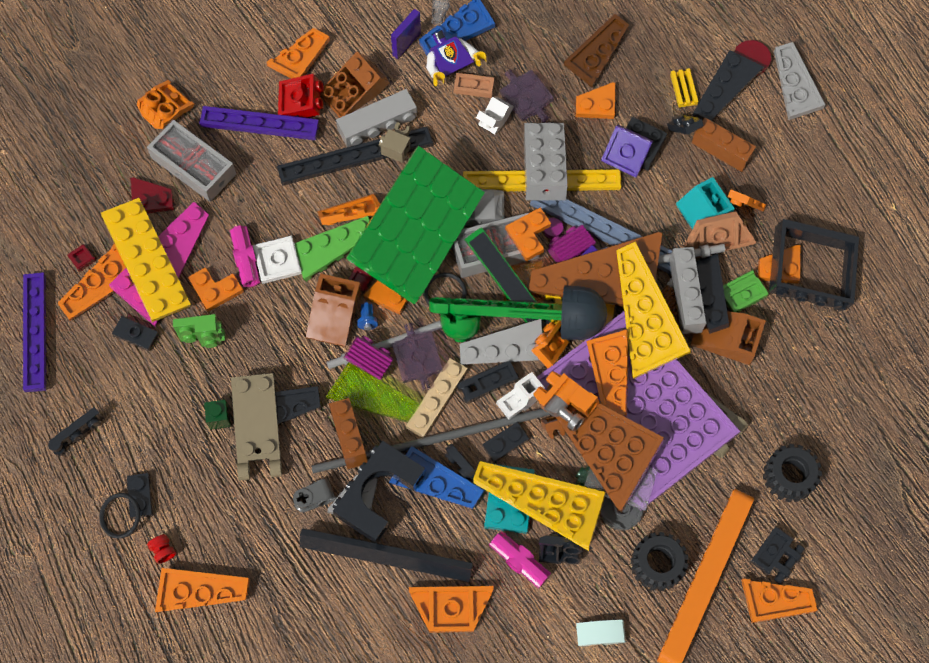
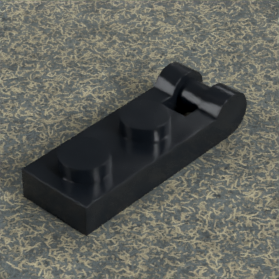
[457,360,519,404]
[48,407,104,456]

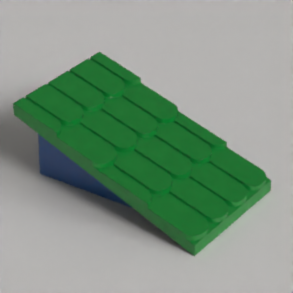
[346,146,485,304]

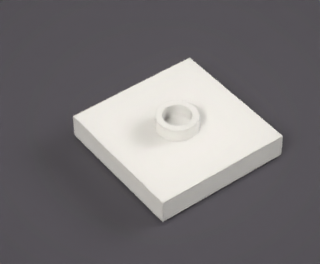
[253,236,302,284]

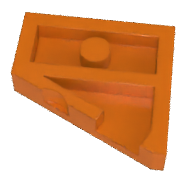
[575,82,615,119]
[728,190,766,212]
[758,245,800,284]

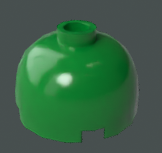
[440,313,482,342]

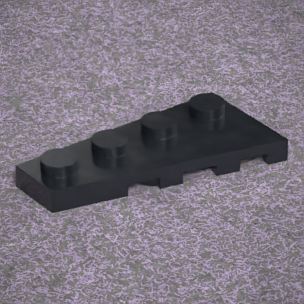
[693,50,764,121]
[696,254,729,334]
[275,386,321,425]

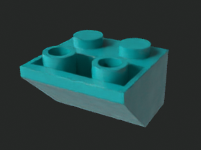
[676,177,735,229]

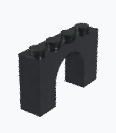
[332,441,426,544]

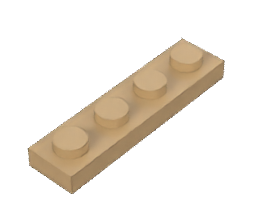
[406,358,468,438]

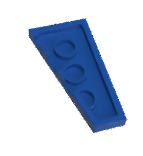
[419,0,495,55]
[389,446,484,509]

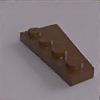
[564,14,629,88]

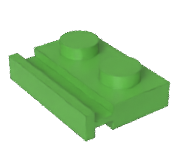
[723,270,769,313]

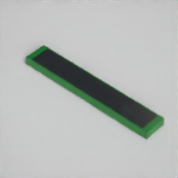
[464,227,551,333]

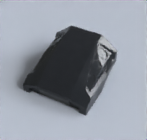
[539,532,584,564]

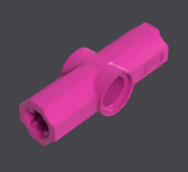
[230,225,260,287]
[489,531,551,589]

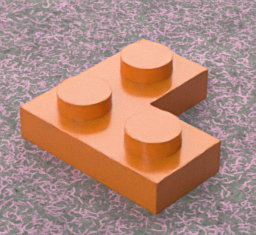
[505,207,551,261]
[188,267,244,312]

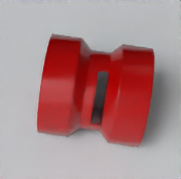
[147,534,177,564]

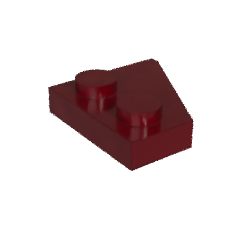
[130,177,174,214]

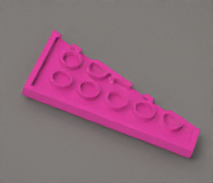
[109,202,209,327]

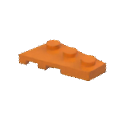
[266,28,330,78]
[317,194,380,225]
[741,579,818,623]

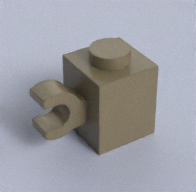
[379,122,411,163]

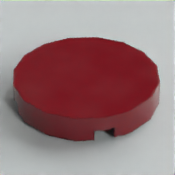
[734,40,771,76]

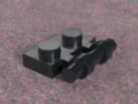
[750,526,805,584]

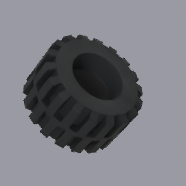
[763,444,822,502]
[631,532,689,591]

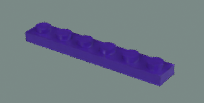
[200,106,319,140]
[23,272,46,393]

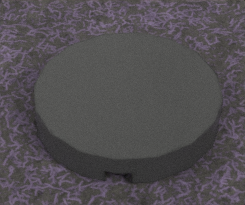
[600,494,643,531]

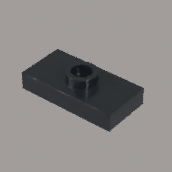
[112,316,159,352]

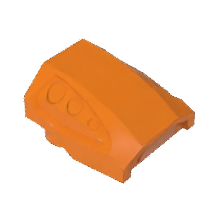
[137,80,194,129]

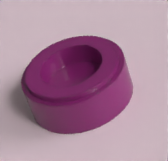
[543,218,563,239]

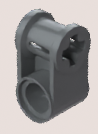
[293,478,336,513]

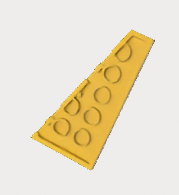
[616,242,691,379]
[473,461,605,551]

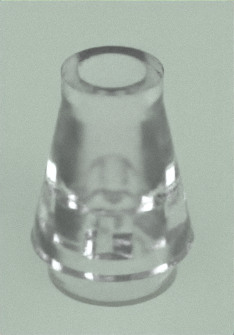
[431,0,451,25]

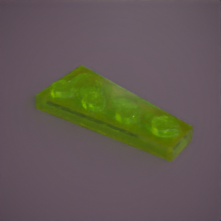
[326,362,419,423]

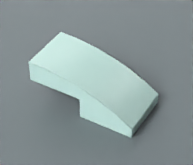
[576,620,626,647]

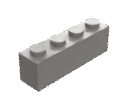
[336,89,417,147]
[669,247,706,334]

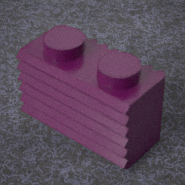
[548,225,596,263]
[343,335,393,380]

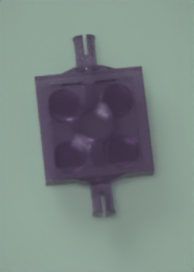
[500,69,554,123]
[392,323,443,391]

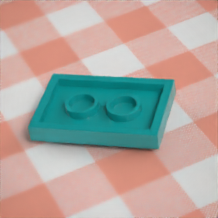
[484,464,535,534]

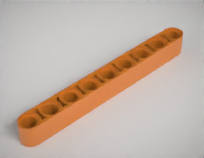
[657,488,754,663]

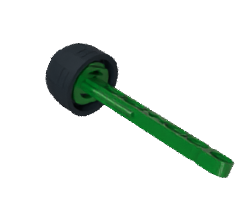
[429,285,607,340]

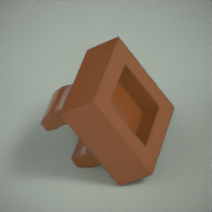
[540,416,565,439]

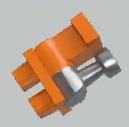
[533,371,600,431]

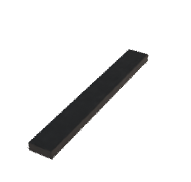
[277,126,433,186]
[300,528,473,582]

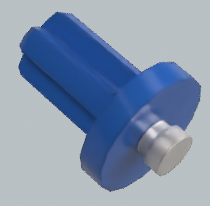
[357,302,378,331]

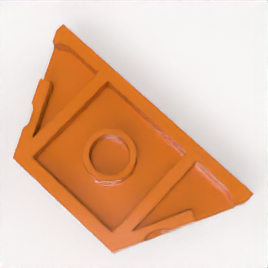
[409,586,493,633]

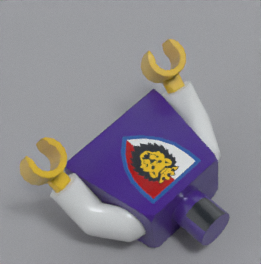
[426,30,487,86]

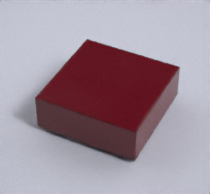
[67,244,96,272]
[348,266,374,294]

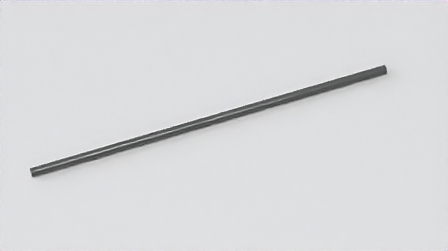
[311,408,550,474]

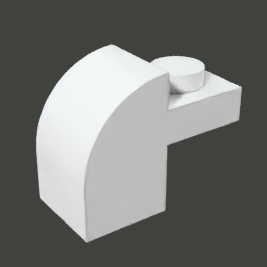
[476,97,514,134]
[496,372,545,420]

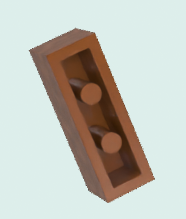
[692,118,756,172]
[329,398,367,470]

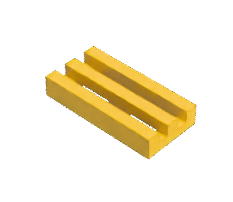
[670,68,698,108]

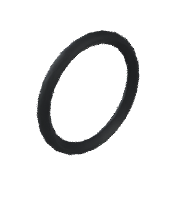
[424,273,467,305]
[99,493,140,539]

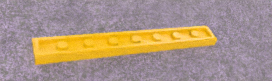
[463,169,621,192]

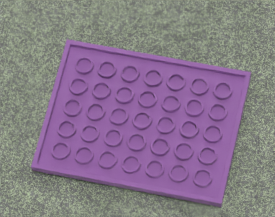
[536,312,740,511]

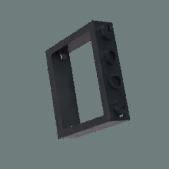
[769,219,859,311]

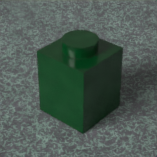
[204,400,231,430]

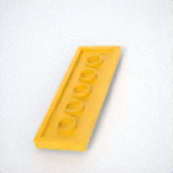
[101,198,191,322]

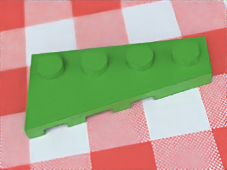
[294,216,371,282]

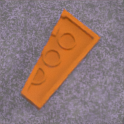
[58,244,126,321]
[364,280,408,315]
[155,568,250,612]

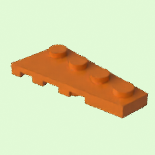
[586,330,628,417]

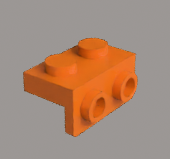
[531,320,569,368]

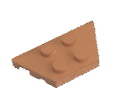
[683,211,756,258]

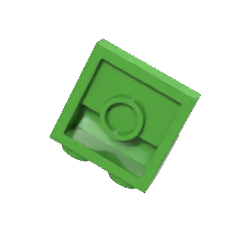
[173,314,226,348]

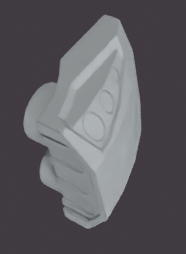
[465,190,505,227]

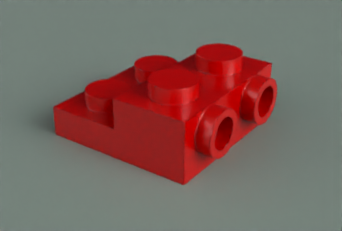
[278,74,324,118]

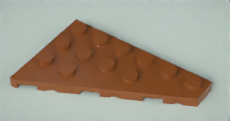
[529,232,662,307]
[546,384,665,512]

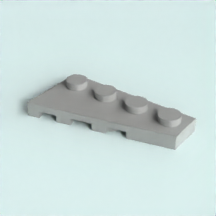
[774,42,825,120]
[459,319,542,364]

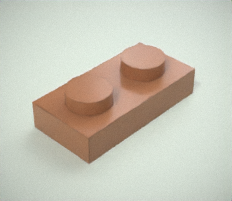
[454,73,494,98]

